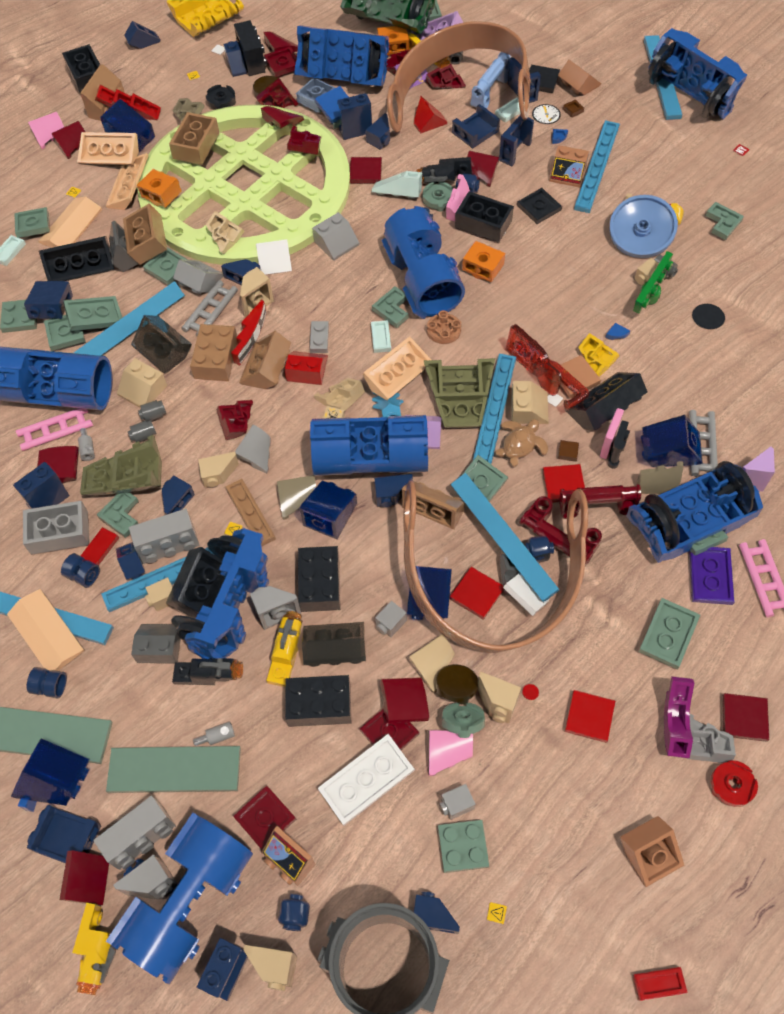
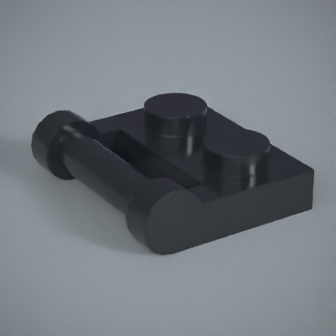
[608,420,630,469]

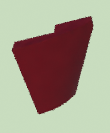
[467,151,499,187]

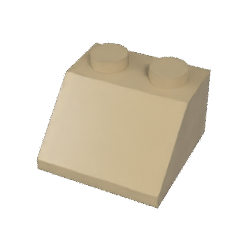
[240,267,274,318]
[117,358,167,408]
[511,381,549,424]
[477,672,521,723]
[243,945,297,991]

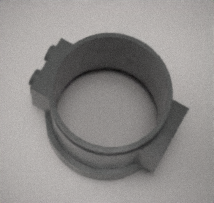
[318,903,450,1014]

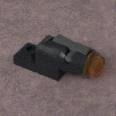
[416,157,473,184]
[172,658,243,685]

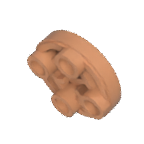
[427,310,461,344]

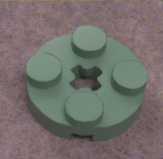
[423,182,453,212]
[442,703,485,738]

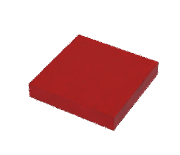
[543,464,585,503]
[450,566,504,620]
[565,690,616,743]

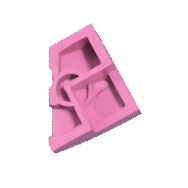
[28,112,64,149]
[446,174,470,221]
[429,730,473,776]

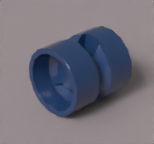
[61,553,100,588]
[26,667,67,699]

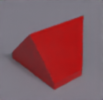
[414,96,447,134]

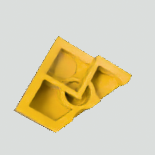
[579,333,619,377]

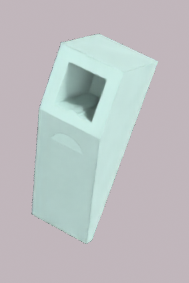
[372,171,422,198]

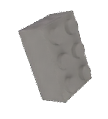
[23,501,89,555]
[129,509,200,564]
[93,795,176,870]

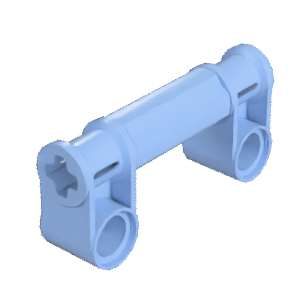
[470,52,511,108]

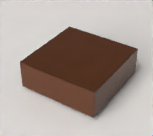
[563,99,584,118]
[558,440,579,461]

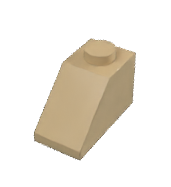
[198,452,239,487]

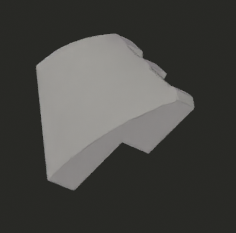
[235,425,271,474]
[687,714,736,763]

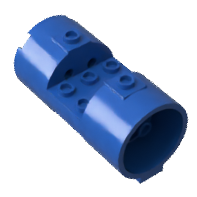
[382,206,465,319]
[0,346,113,410]
[310,415,428,476]
[106,813,253,985]

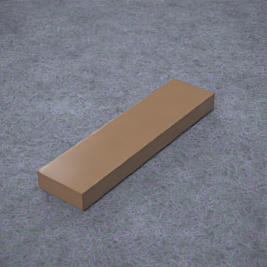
[225,479,276,546]

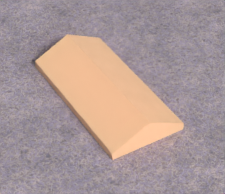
[77,132,139,165]
[106,153,149,210]
[39,197,102,248]
[363,336,431,400]
[7,589,85,672]

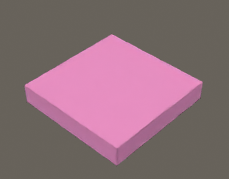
[600,408,624,459]

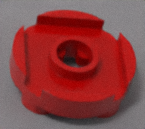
[711,760,758,807]

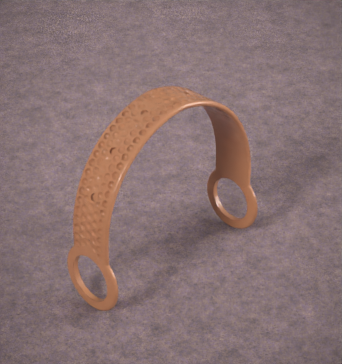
[387,21,531,132]
[403,480,588,653]

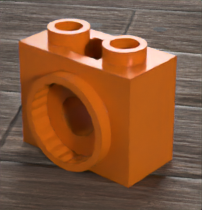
[377,26,409,56]
[137,169,182,208]
[462,241,505,282]

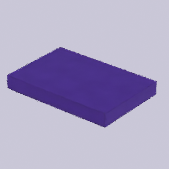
[689,547,735,605]

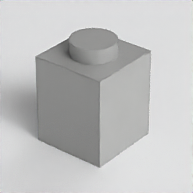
[375,601,407,637]
[439,784,476,820]

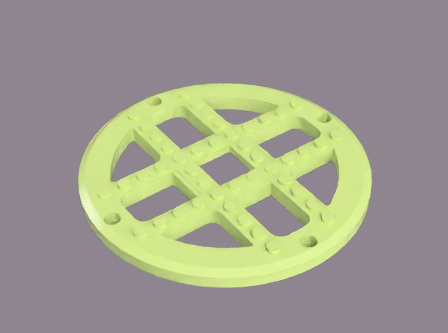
[137,105,350,265]

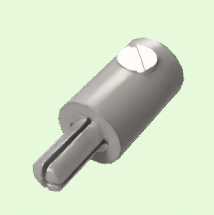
[78,428,95,461]
[193,721,235,746]

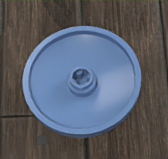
[609,195,678,258]

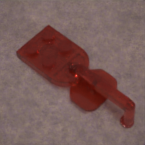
[505,323,589,410]

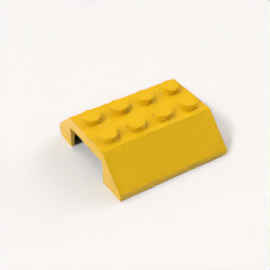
[166,0,244,37]

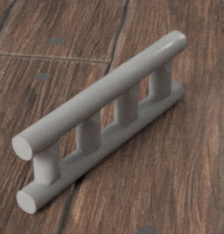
[181,280,238,336]
[689,410,718,476]

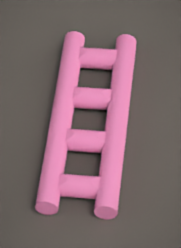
[16,408,93,451]
[739,539,784,618]

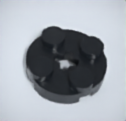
[205,85,236,110]

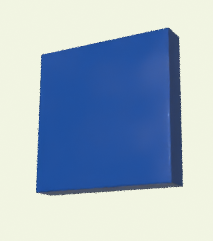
[315,86,349,124]

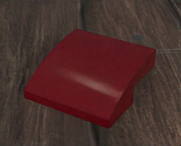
[37,446,79,483]
[380,677,429,723]

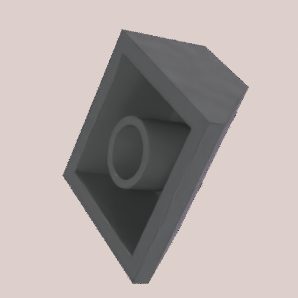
[109,221,138,272]
[131,624,181,664]

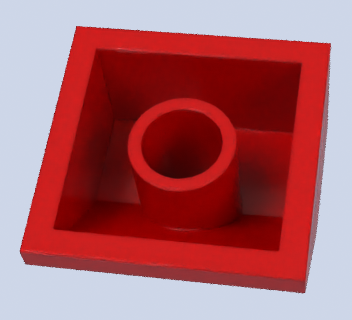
[285,351,328,385]

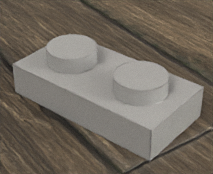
[310,321,329,353]

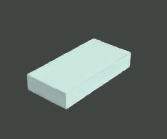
[495,97,520,123]
[0,235,26,266]
[371,320,391,353]

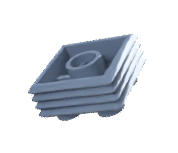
[296,78,335,113]

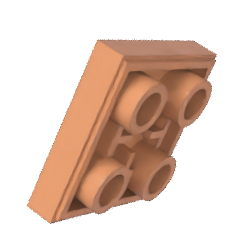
[551,355,601,398]

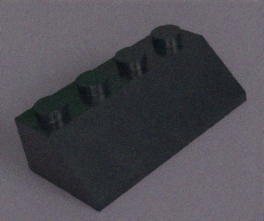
[39,236,114,281]
[565,372,648,430]

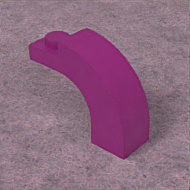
[664,676,695,758]

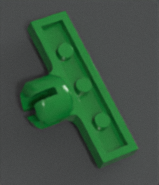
[633,251,674,314]

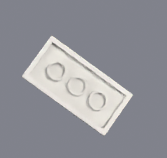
[318,734,415,826]

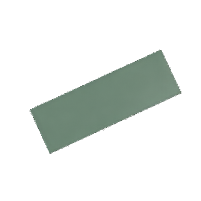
[0,707,113,764]
[106,746,241,793]

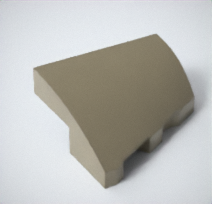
[173,98,205,122]
[637,461,684,494]
[277,475,318,520]

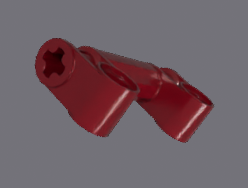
[559,484,641,519]
[519,496,602,566]

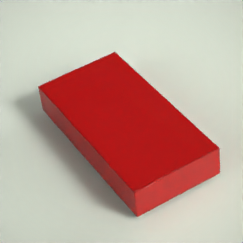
[80,527,119,565]
[633,967,688,1001]

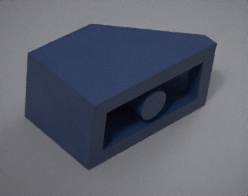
[124,21,161,49]
[223,41,247,77]
[366,113,390,150]
[221,259,261,286]
[374,474,413,507]
[162,475,195,515]
[116,542,145,580]
[414,892,460,934]

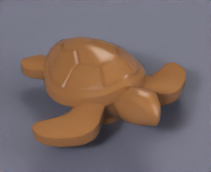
[496,419,548,467]

